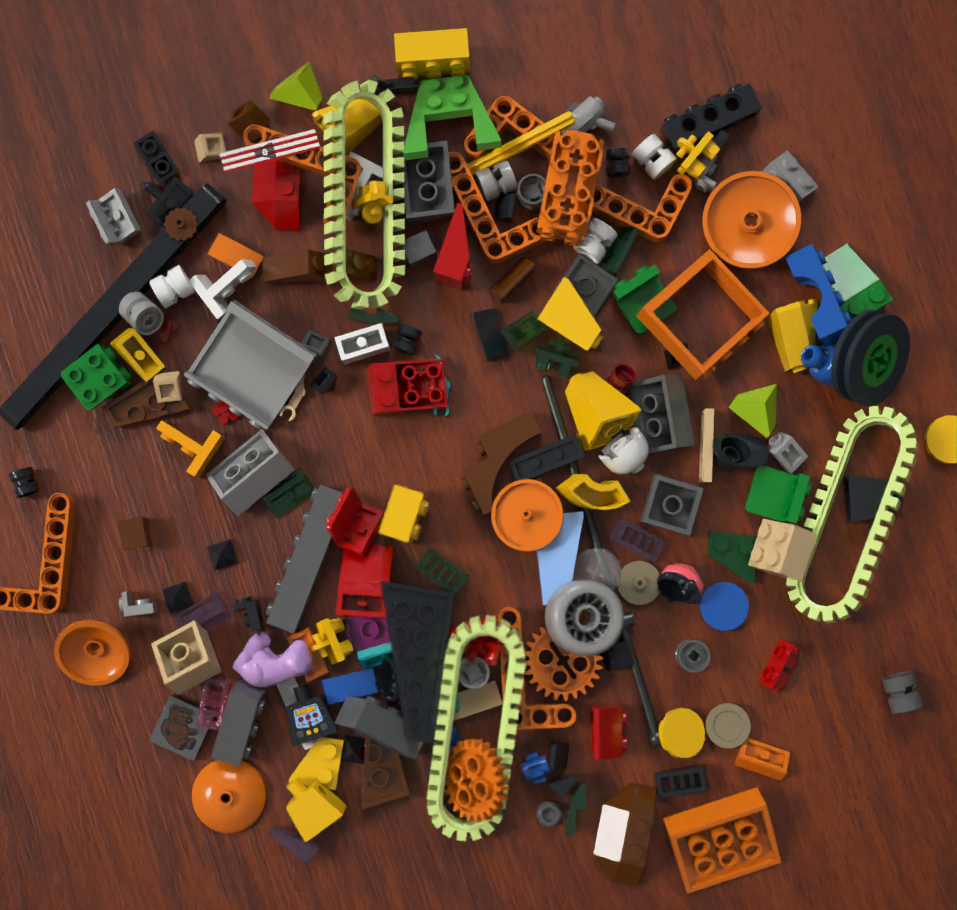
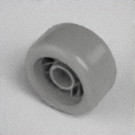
[545,580,624,656]

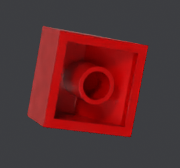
[590,704,627,760]

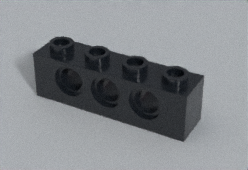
[660,83,762,155]

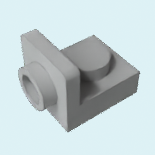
[691,155,718,193]
[766,432,808,474]
[119,591,159,617]

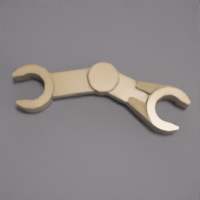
[280,374,306,422]

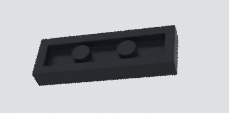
[509,434,586,481]

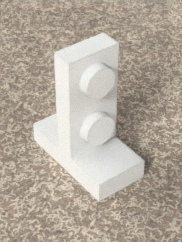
[346,152,394,221]
[189,259,257,319]

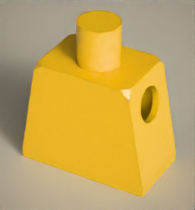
[286,777,347,842]

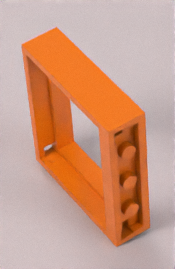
[636,249,769,380]

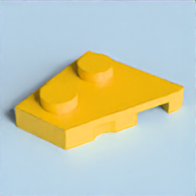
[289,736,344,790]

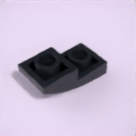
[133,130,180,184]

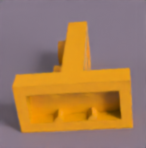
[156,420,225,478]

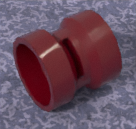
[606,364,636,396]

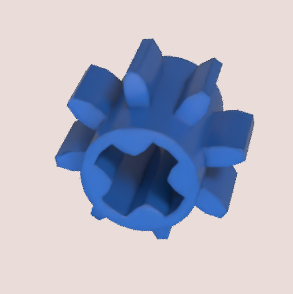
[521,752,550,785]

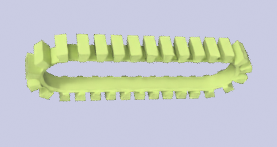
[323,80,405,310]

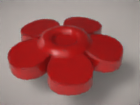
[211,401,239,424]

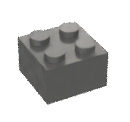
[639,474,703,537]

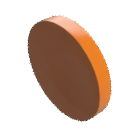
[491,479,564,552]

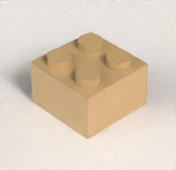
[748,519,817,582]
[151,620,222,695]

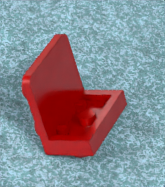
[326,487,385,557]

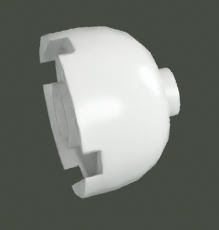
[599,427,649,474]

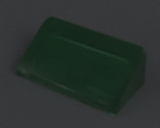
[600,227,639,276]
[262,467,315,518]

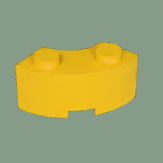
[556,474,630,510]

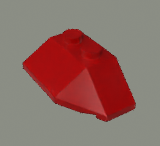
[252,152,305,232]

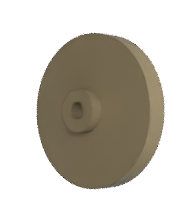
[617,561,659,605]
[705,703,751,748]

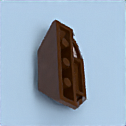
[593,783,656,887]

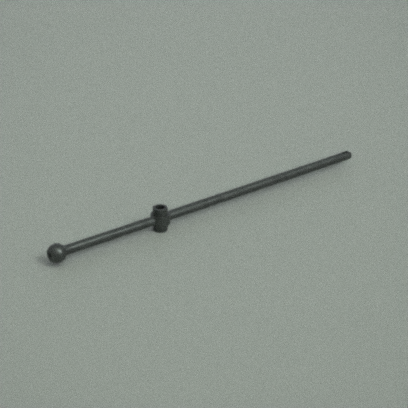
[541,375,662,748]

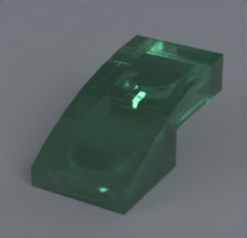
[348,308,401,327]
[564,781,586,835]

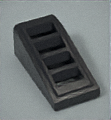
[655,763,710,798]

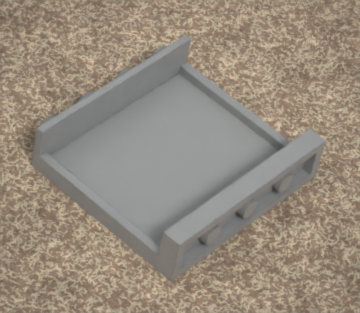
[184,300,317,430]

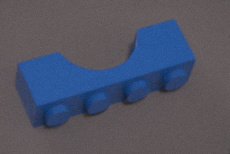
[785,244,852,347]

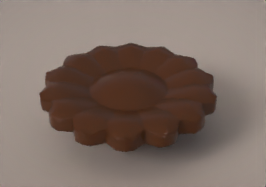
[164,208,198,241]

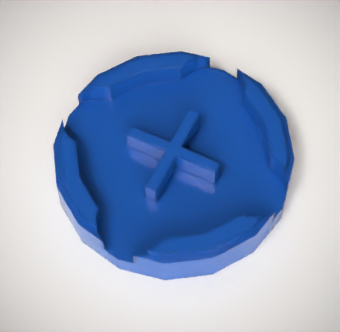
[699,582,749,631]

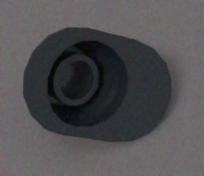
[713,433,769,472]

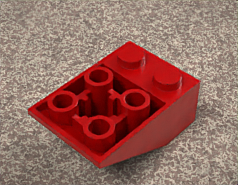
[366,359,448,416]
[336,545,394,620]

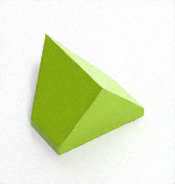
[270,61,323,111]
[728,384,777,438]

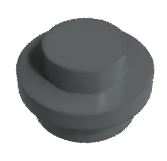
[537,801,561,827]

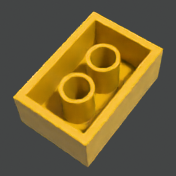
[394,28,470,80]
[379,485,429,544]

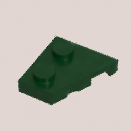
[706,531,757,583]

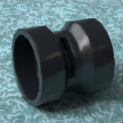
[606,148,631,178]
[391,324,422,355]
[8,467,40,498]

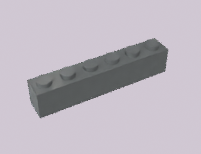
[265,484,342,634]

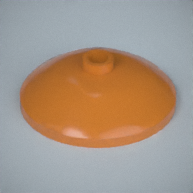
[54,620,130,686]
[192,760,266,833]

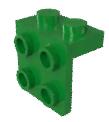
[611,264,677,334]
[61,344,134,411]
[745,465,812,525]

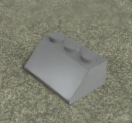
[206,429,295,516]

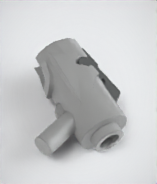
[560,96,615,135]

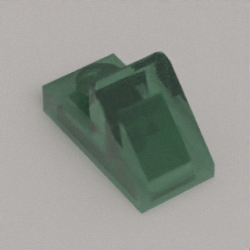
[501,310,547,352]

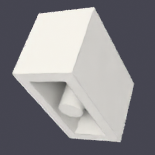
[334,323,391,365]

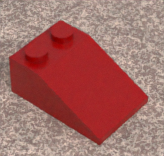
[433,203,473,290]

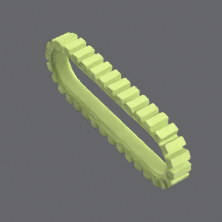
[786,406,918,623]
[427,615,525,841]

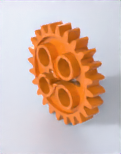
[525,626,603,701]
[444,738,509,823]

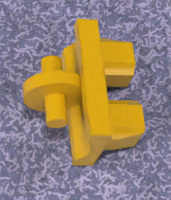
[676,131,720,179]
[352,181,393,224]
[309,618,354,665]

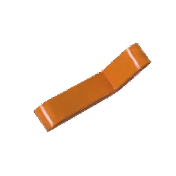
[464,96,562,161]
[244,125,361,224]
[449,152,545,264]
[592,174,692,243]
[0,493,76,614]
[498,607,576,730]

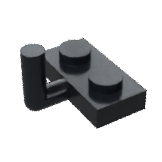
[140,177,194,228]

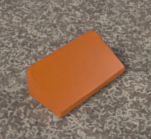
[735,738,791,780]

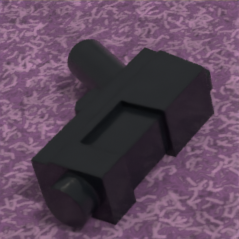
[369,75,419,96]

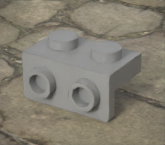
[761,150,818,202]
[86,188,141,245]

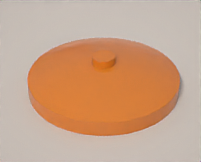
[703,171,801,269]

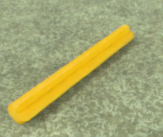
[467,111,576,176]

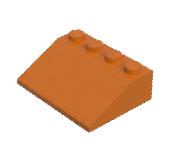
[663,787,781,894]

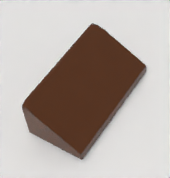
[489,258,535,303]

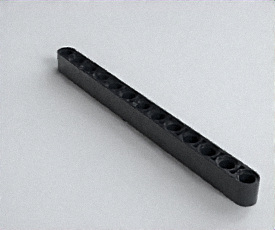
[0,183,227,430]

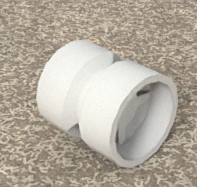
[631,134,677,180]
[573,218,618,264]
[149,265,195,309]

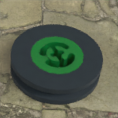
[831,310,910,406]

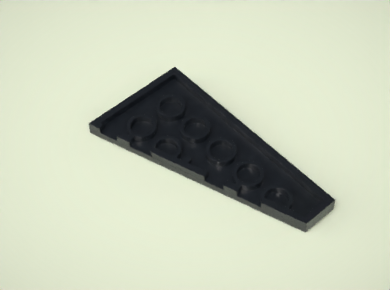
[380,581,454,743]

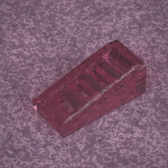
[196,677,232,730]

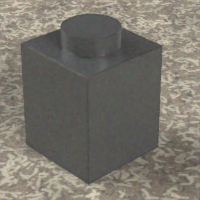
[401,231,437,269]

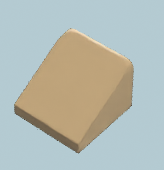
[194,133,226,162]
[153,371,183,403]

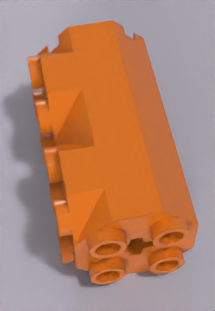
[536,130,604,246]

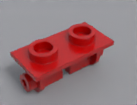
[758,639,800,693]

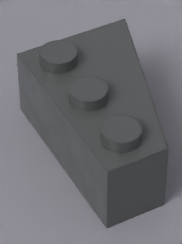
[211,676,269,767]
[335,696,423,759]

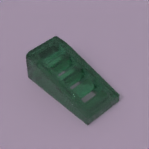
[415,548,469,596]

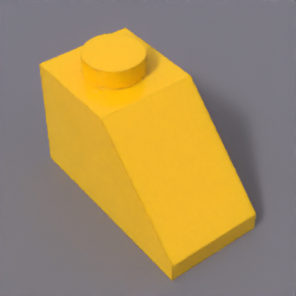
[110,328,165,382]

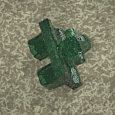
[535,335,580,378]

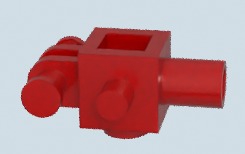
[448,618,512,666]

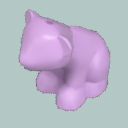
[232,632,314,688]

